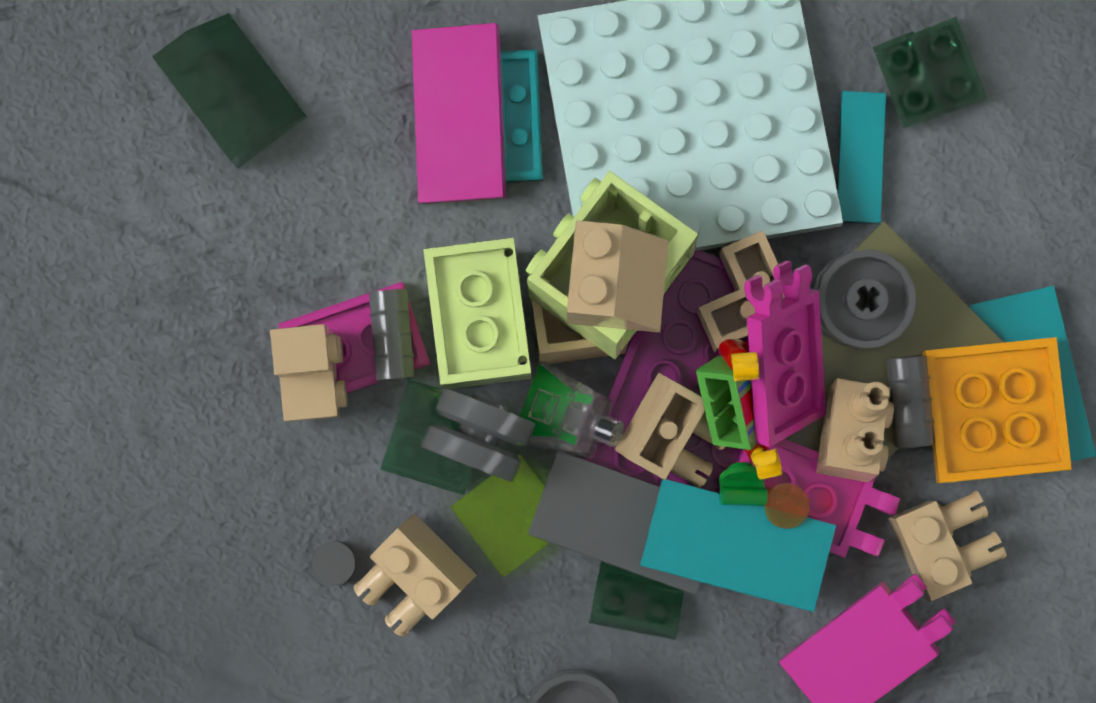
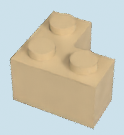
[697,230,785,352]
[270,324,347,422]

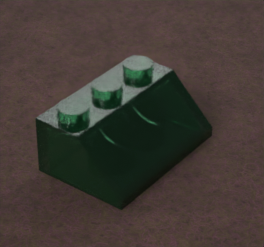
[152,13,307,168]

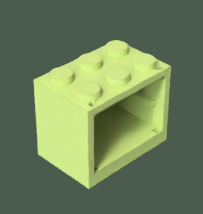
[526,171,698,359]
[423,238,532,389]

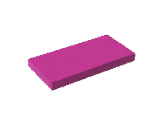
[411,23,507,204]

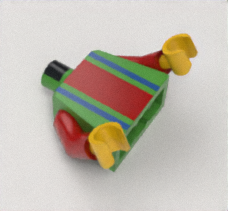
[696,339,783,480]

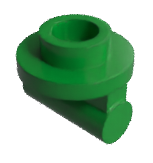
[719,462,768,506]

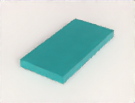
[968,285,1096,462]
[639,479,836,612]

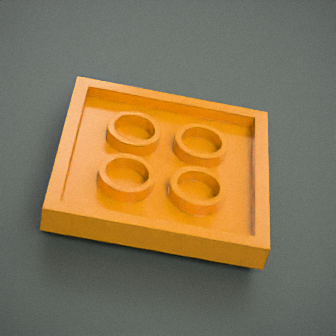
[922,337,1072,483]

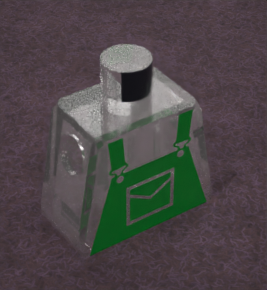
[519,361,624,458]

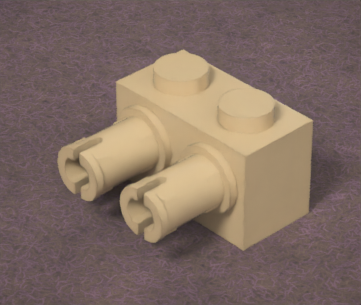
[614,373,725,488]
[816,378,894,482]
[888,491,1007,601]
[354,513,477,637]

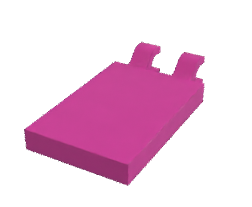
[744,260,826,447]
[737,439,901,558]
[779,573,956,703]

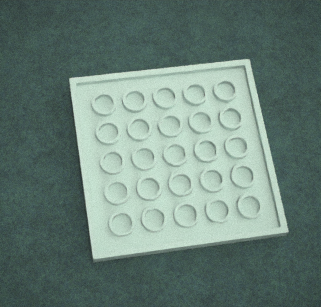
[538,0,843,251]

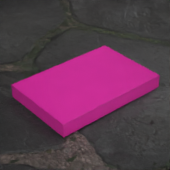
[278,282,431,394]

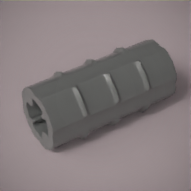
[369,289,415,381]
[886,355,935,448]

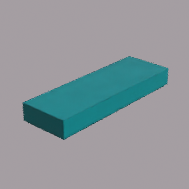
[500,50,543,183]
[837,91,886,225]

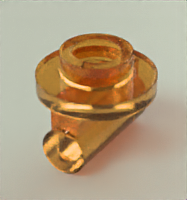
[764,483,810,529]

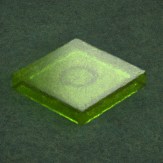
[451,454,548,577]

